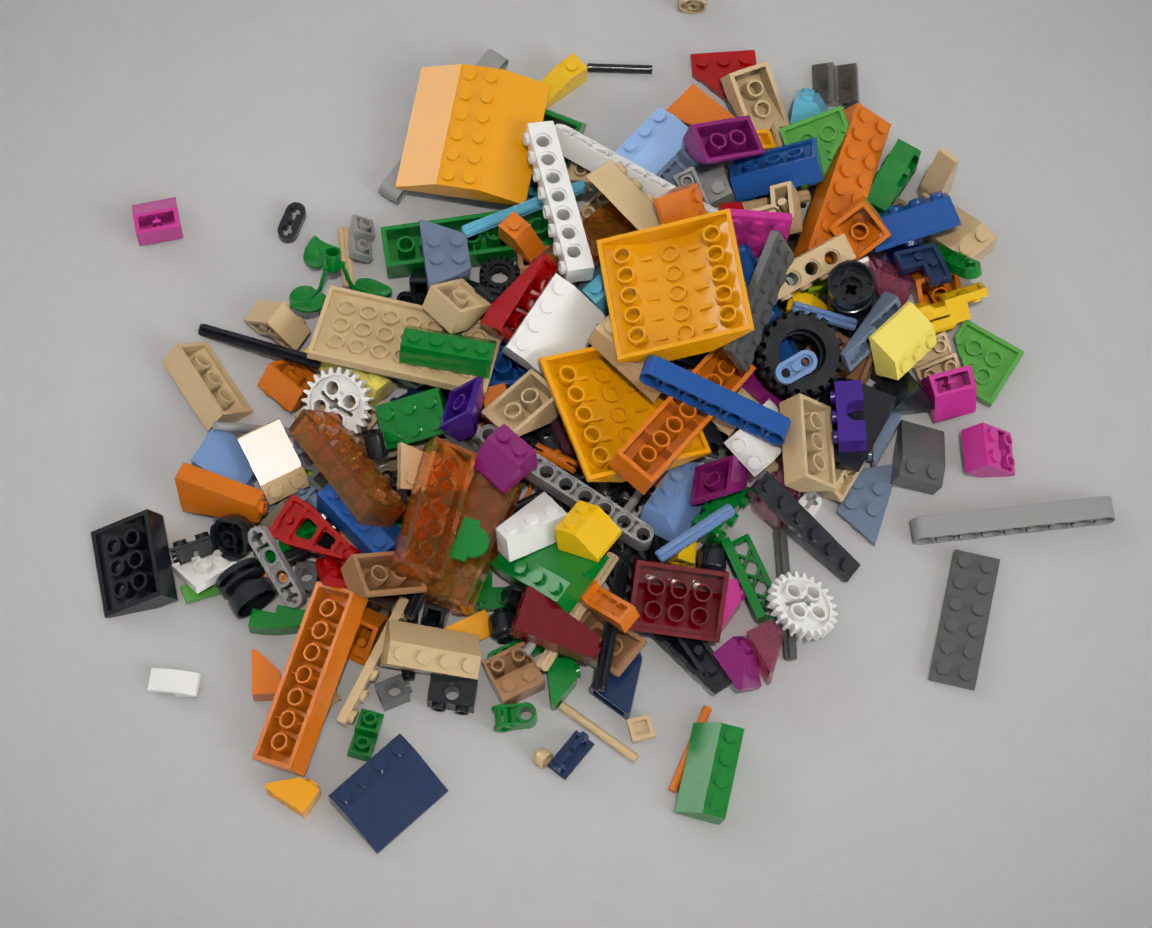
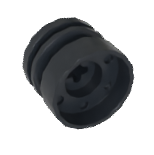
[827,260,875,319]
[215,557,278,619]

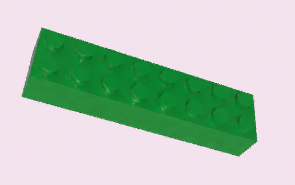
[381,209,554,278]

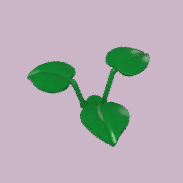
[289,236,392,313]

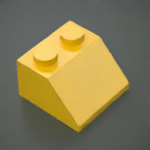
[555,500,622,562]

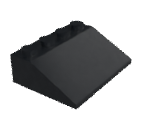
[818,377,898,472]
[91,509,178,618]

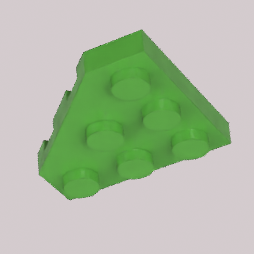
[779,106,849,190]
[954,320,1024,407]

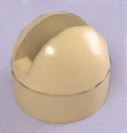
[533,748,553,769]

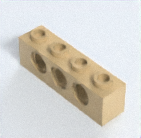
[778,233,856,302]

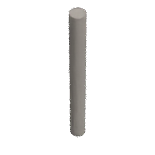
[212,421,297,437]

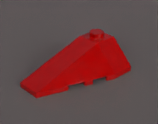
[480,253,557,344]

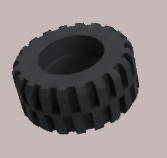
[753,310,843,399]

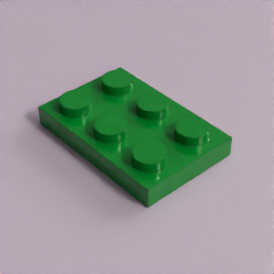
[374,387,447,451]

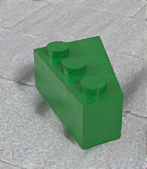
[867,138,921,214]
[691,486,751,546]

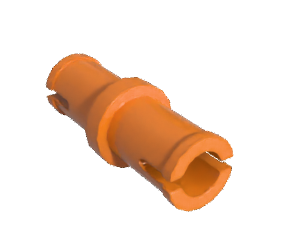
[534,442,579,474]

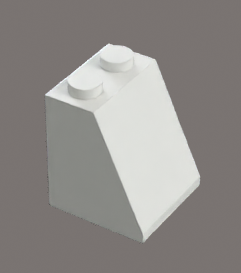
[724,398,782,477]

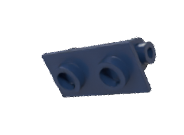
[547,730,595,780]

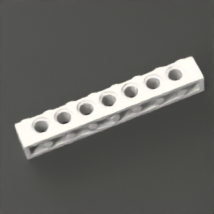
[523,120,595,283]

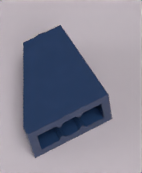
[590,652,643,720]

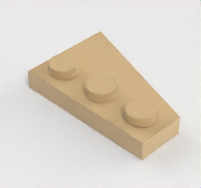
[397,442,465,493]

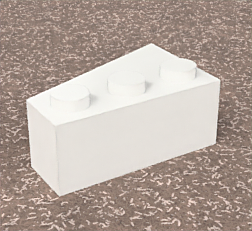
[495,491,567,562]

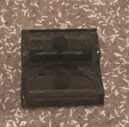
[812,62,859,107]

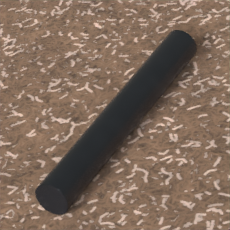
[587,63,652,74]

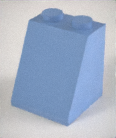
[191,428,257,487]

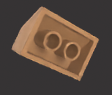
[340,549,428,598]

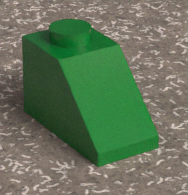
[547,657,581,711]

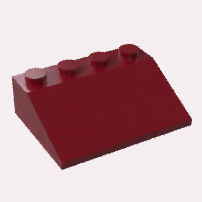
[629,558,730,643]

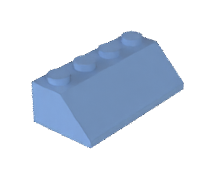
[640,461,708,542]

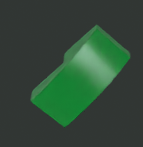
[347,708,384,761]

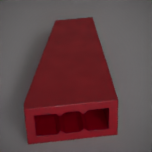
[509,586,601,664]

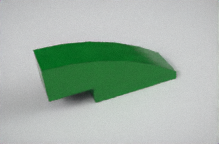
[248,604,306,636]

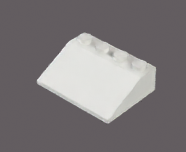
[501,273,607,380]

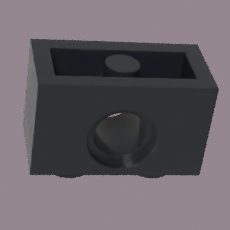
[427,673,478,715]

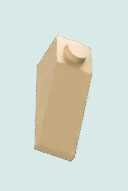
[918,147,959,200]

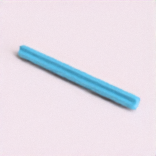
[462,180,586,238]

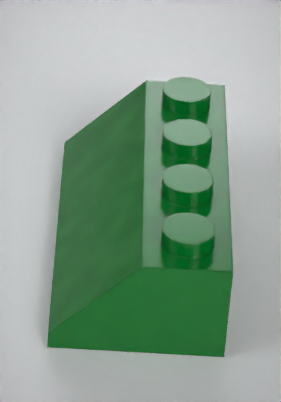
[399,325,497,378]
[674,723,744,825]

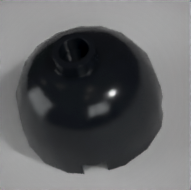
[210,513,257,561]

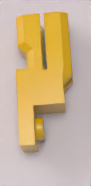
[914,282,989,334]

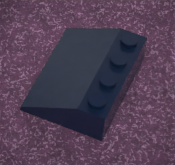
[328,733,448,854]

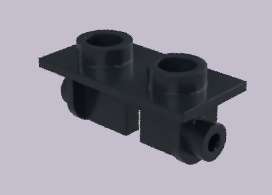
[169,531,218,564]

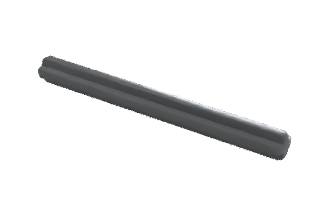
[773,528,797,661]

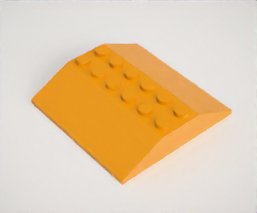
[395,64,550,205]
[596,208,755,362]
[538,347,711,482]

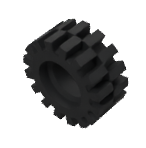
[479,256,520,293]

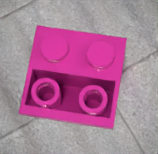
[132,197,183,246]
[920,365,977,423]
[961,422,1015,478]

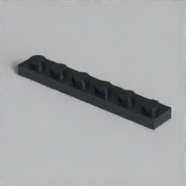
[750,471,860,582]

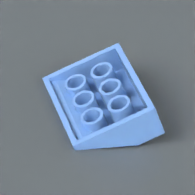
[615,107,701,187]

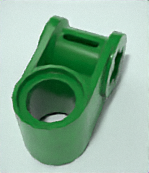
[491,702,538,733]

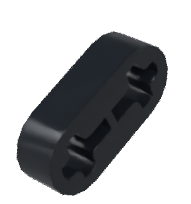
[277,202,306,243]

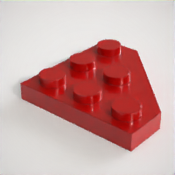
[690,50,757,102]

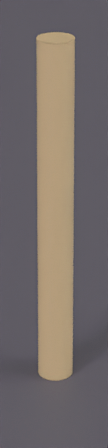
[558,701,639,763]

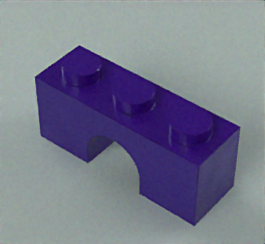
[830,380,867,453]

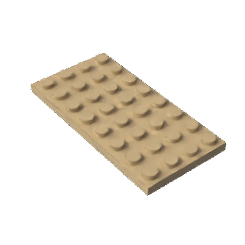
[307,285,502,398]

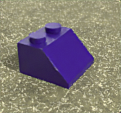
[439,376,485,442]

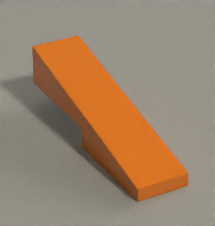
[578,580,640,633]

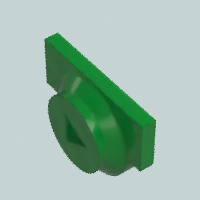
[449,516,489,563]

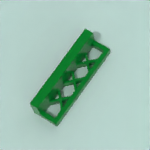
[720,534,777,626]

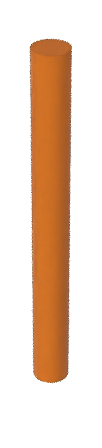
[668,705,712,794]

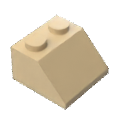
[422,278,491,334]

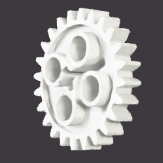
[301,367,374,441]
[766,571,838,642]

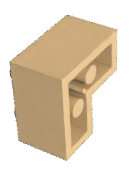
[751,181,803,235]
[243,300,311,350]

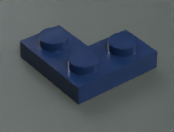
[893,243,952,287]

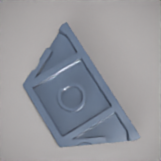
[419,220,471,291]
[837,464,893,546]

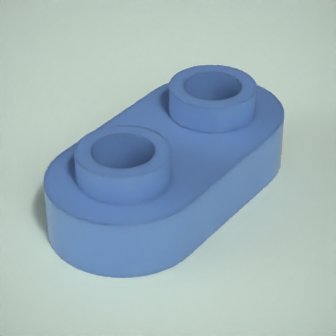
[774,350,818,385]

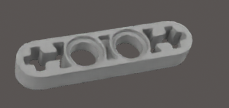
[248,525,306,608]

